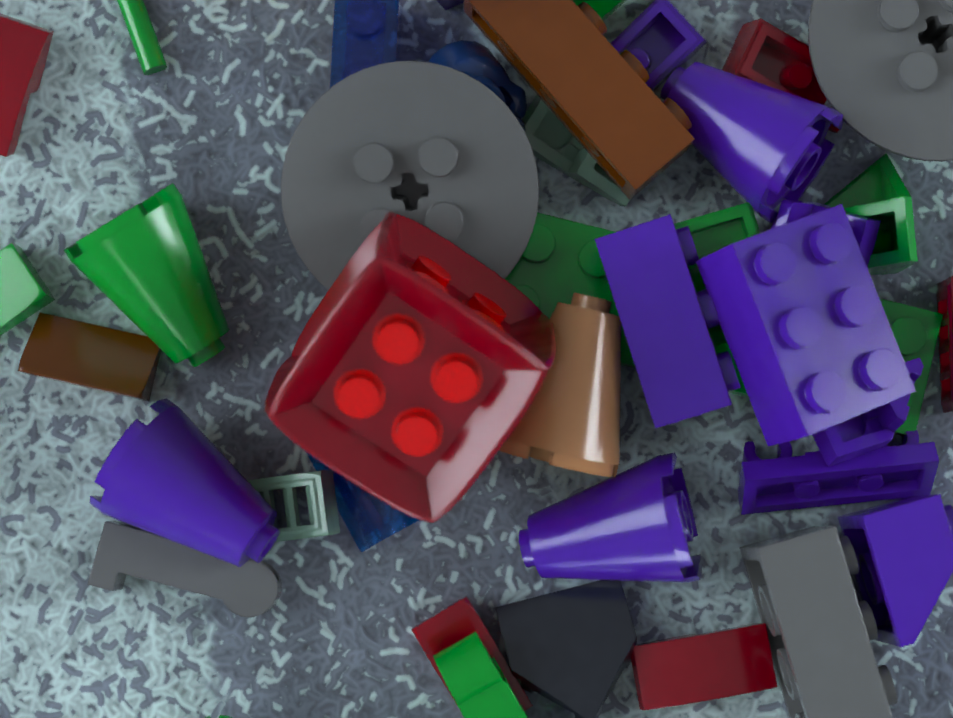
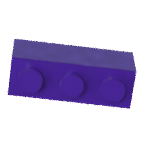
[595,214,741,429]

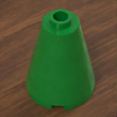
[64,183,230,368]

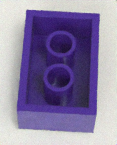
[695,204,916,447]

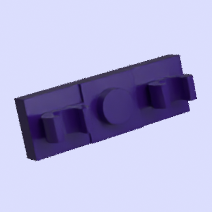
[738,430,940,515]

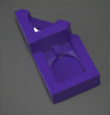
[812,358,924,467]

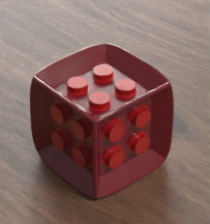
[265,212,556,523]

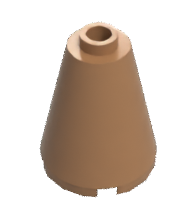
[499,293,621,477]

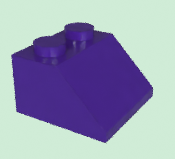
[838,494,953,647]

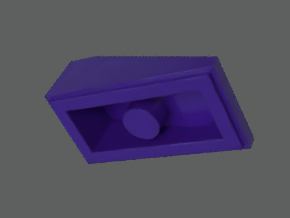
[611,0,708,91]

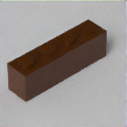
[464,0,694,200]

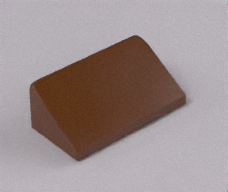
[18,312,162,402]

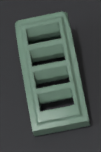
[247,469,341,542]

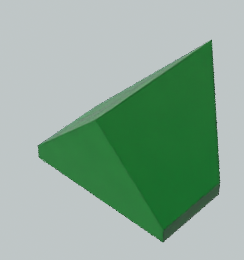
[824,153,918,275]

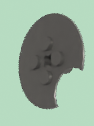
[808,0,953,162]
[281,61,539,290]

